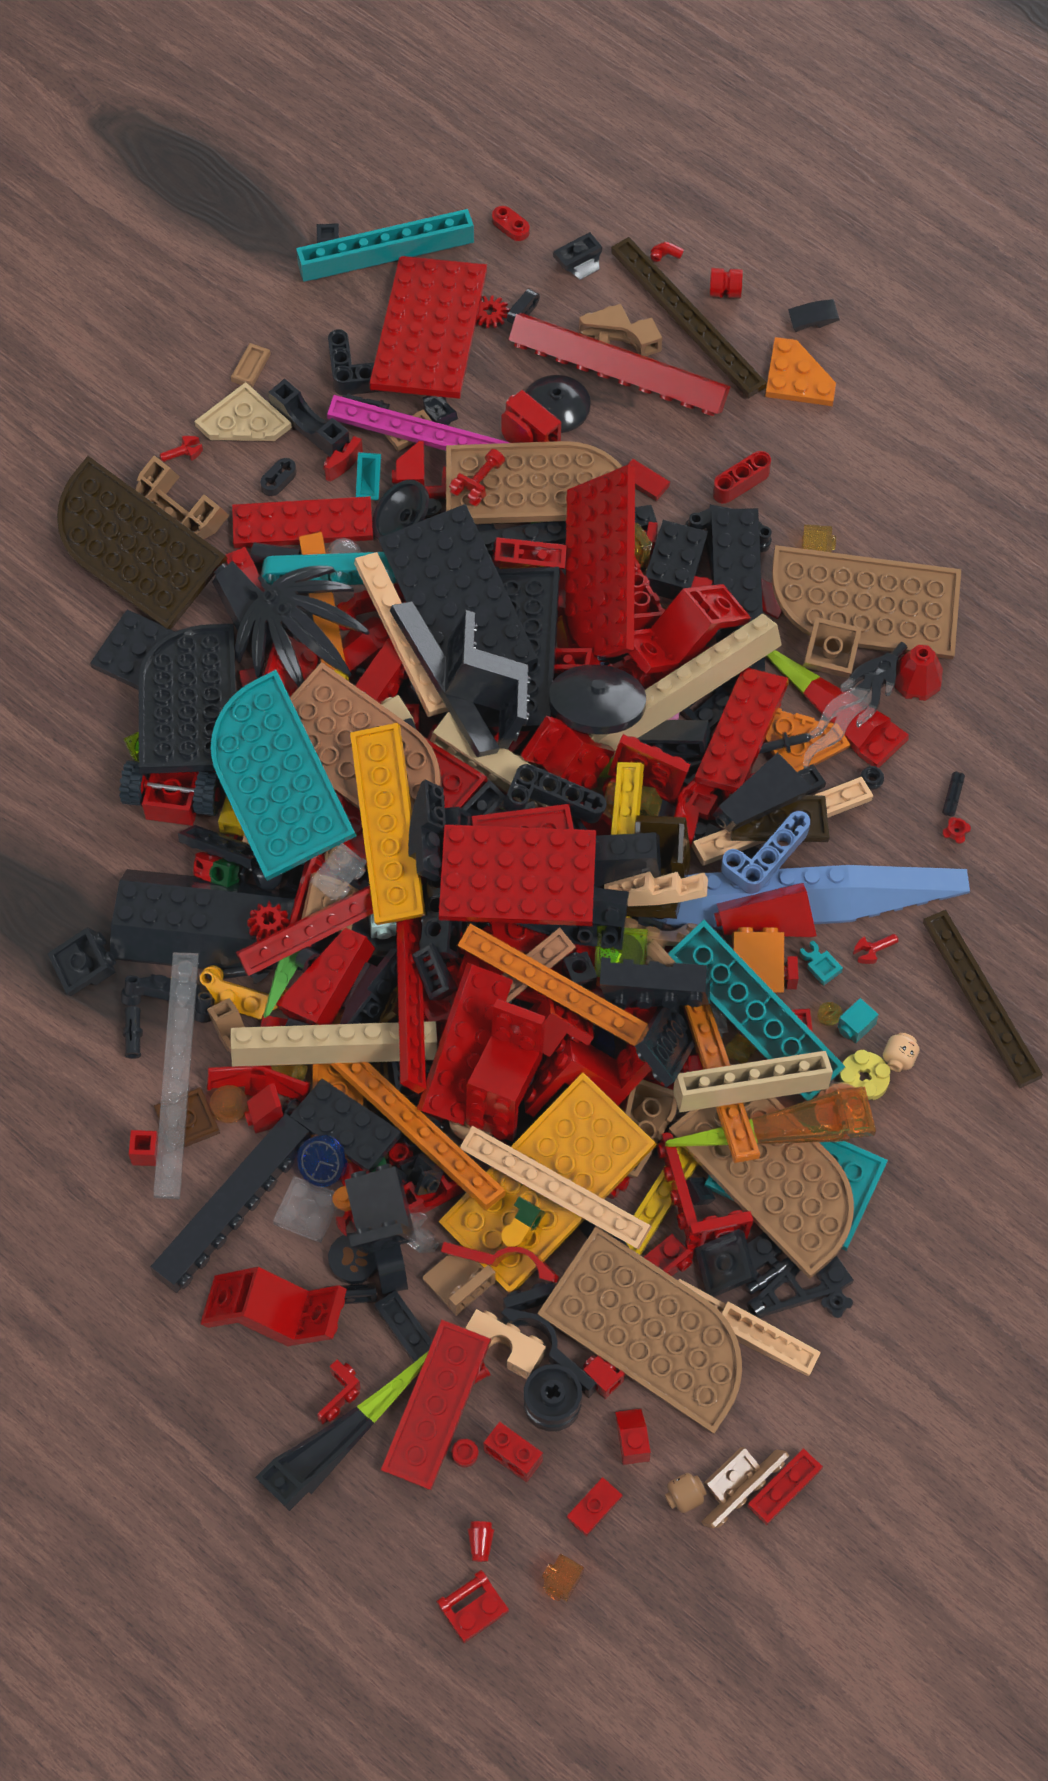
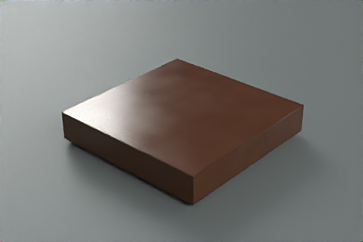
[154,1087,220,1152]

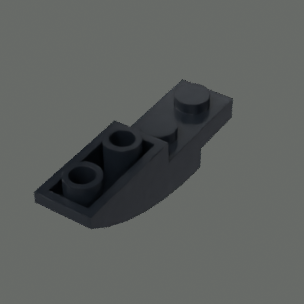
[408,779,446,882]
[340,947,398,1024]

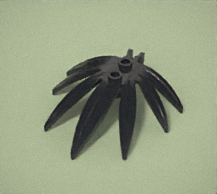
[235,566,370,687]

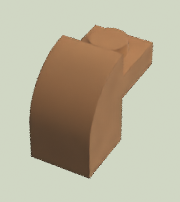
[207,998,245,1053]

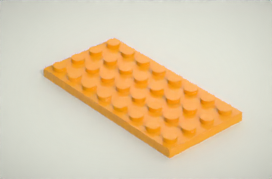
[438,1073,657,1293]

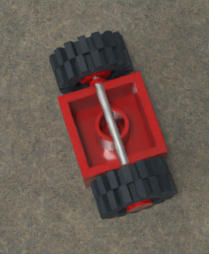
[119,760,223,826]

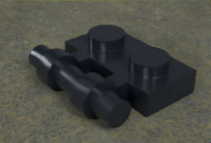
[746,1232,792,1295]

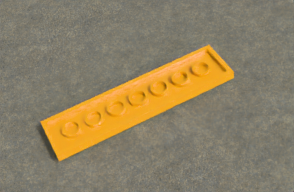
[350,723,426,925]

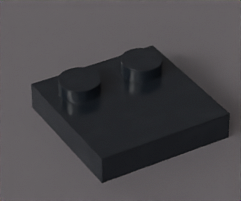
[695,1229,756,1297]

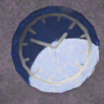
[297,1135,347,1187]

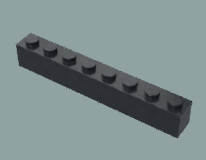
[150,1113,311,1293]

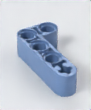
[721,811,810,894]

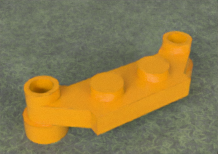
[200,965,289,1019]

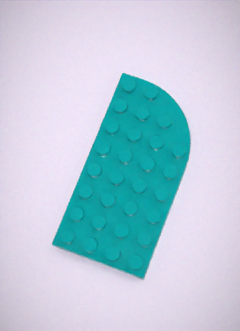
[211,670,357,881]

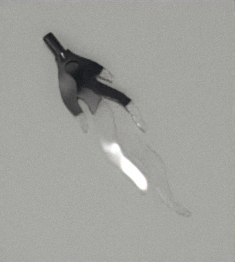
[803,642,908,769]

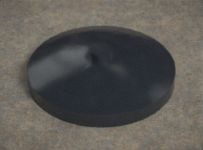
[549,665,646,734]

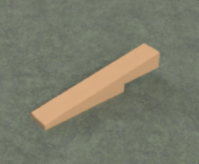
[678,1279,821,1376]

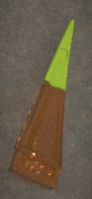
[665,1086,876,1147]

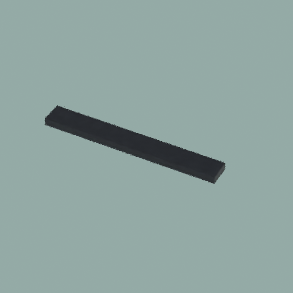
[390,602,500,757]

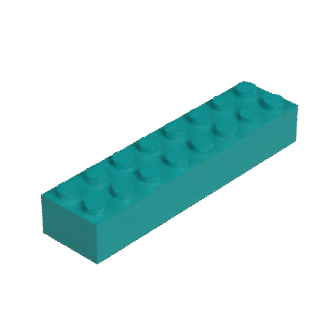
[668,920,845,1103]

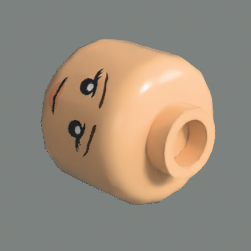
[883,1033,920,1072]

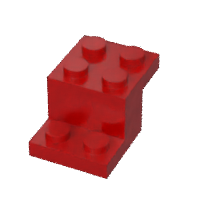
[521,716,616,790]
[535,997,594,1057]

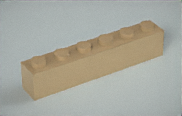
[430,712,569,809]
[673,1051,833,1112]

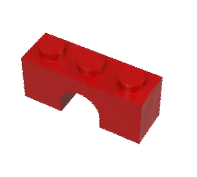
[403,1172,465,1220]

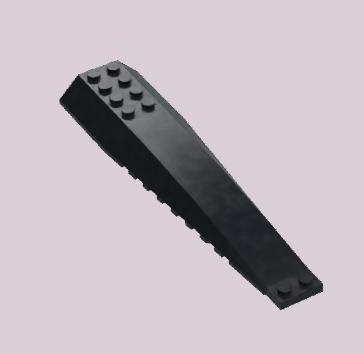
[110,869,468,973]

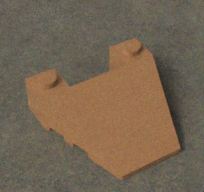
[135,456,229,539]

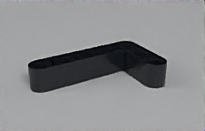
[328,329,383,395]

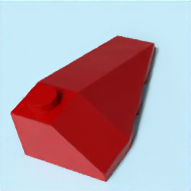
[342,616,389,681]

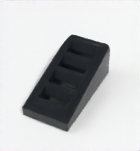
[412,943,458,1000]

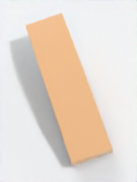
[604,872,708,906]

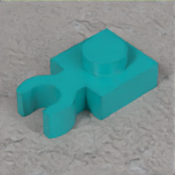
[799,941,843,986]

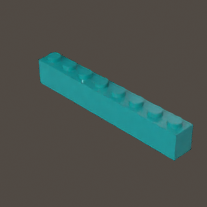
[296,209,474,282]

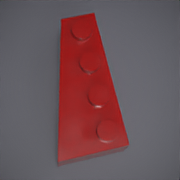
[634,557,665,630]
[276,927,375,1025]

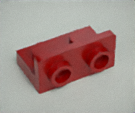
[644,1234,694,1276]

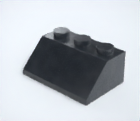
[594,833,661,888]

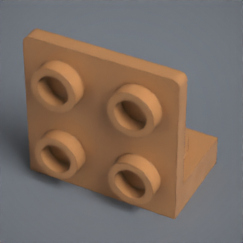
[423,1245,496,1316]

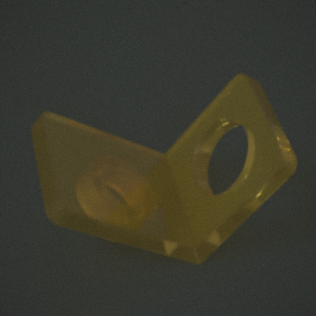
[725,1034,757,1064]

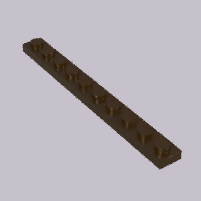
[611,237,767,399]

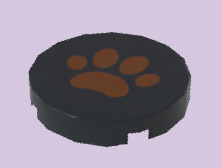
[328,1232,378,1285]

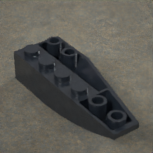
[515,888,629,950]

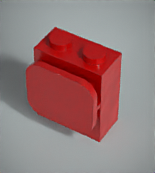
[501,390,561,443]

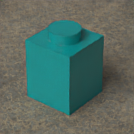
[838,998,879,1044]

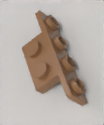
[701,1447,789,1528]

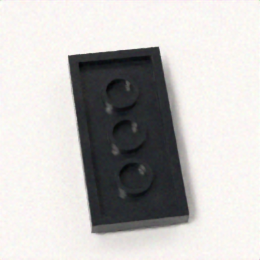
[290,1079,402,1173]

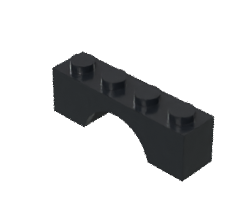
[268,378,350,457]

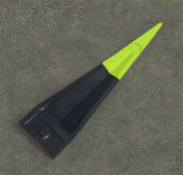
[255,1351,429,1511]

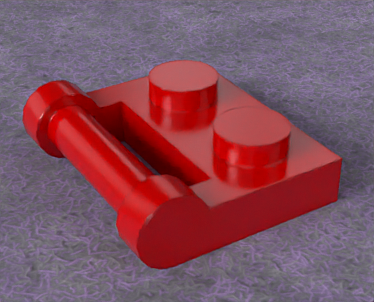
[436,1570,509,1643]

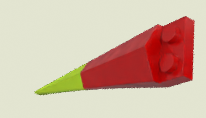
[766,650,909,768]

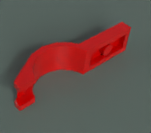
[441,1242,559,1283]

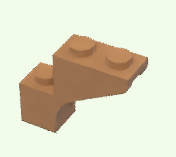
[579,304,662,356]

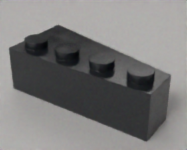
[600,957,711,1010]

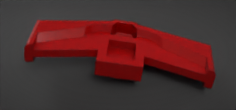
[674,778,718,847]
[207,1065,310,1102]

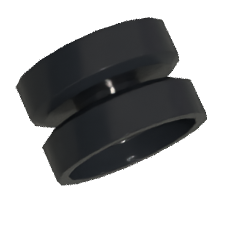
[524,1364,582,1431]

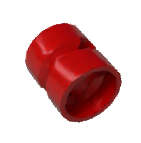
[710,268,743,298]

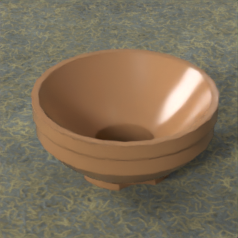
[645,939,676,967]

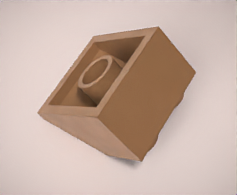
[803,617,862,678]

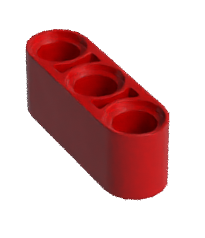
[713,451,771,504]

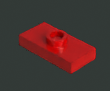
[566,1477,623,1537]

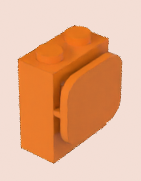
[731,927,784,994]

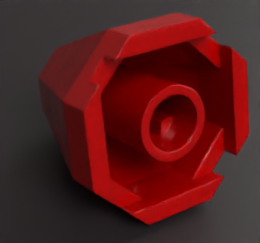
[895,644,943,701]

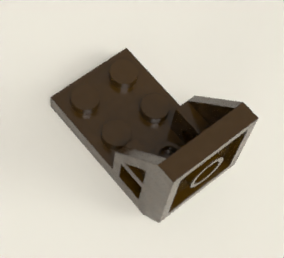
[627,815,691,919]

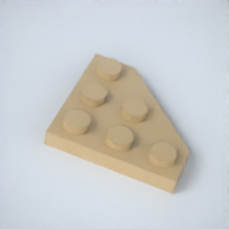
[195,382,292,441]

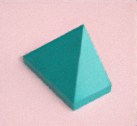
[356,452,381,500]

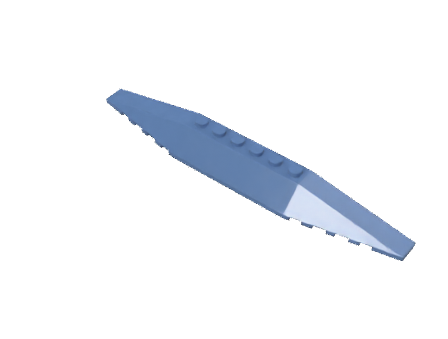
[631,865,970,930]

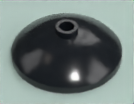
[526,375,591,433]
[372,480,429,538]

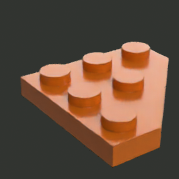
[765,337,836,406]
[764,708,850,772]

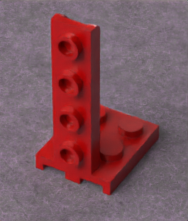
[657,1132,753,1251]

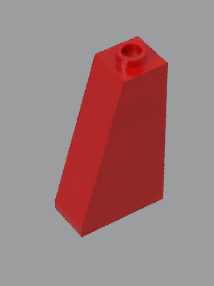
[714,883,817,937]

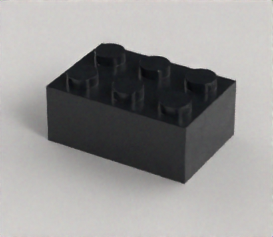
[646,520,708,600]

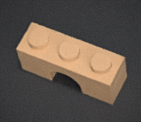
[465,1309,546,1379]

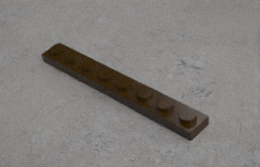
[923,909,1043,1089]

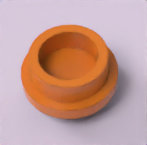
[332,1186,351,1211]

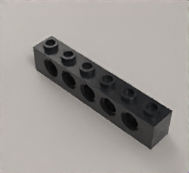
[419,807,471,960]

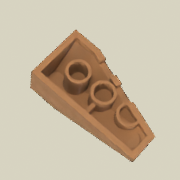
[618,1080,677,1178]

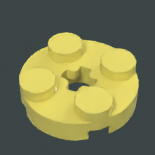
[839,1050,890,1101]

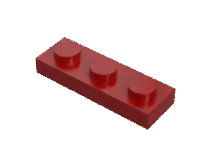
[747,1448,823,1525]

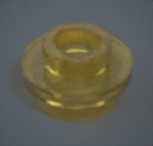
[818,1002,843,1026]

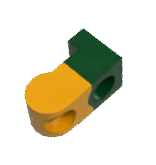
[501,1196,546,1247]

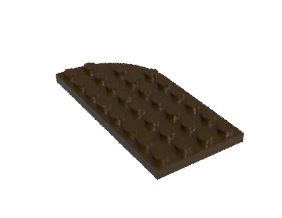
[57,456,228,629]

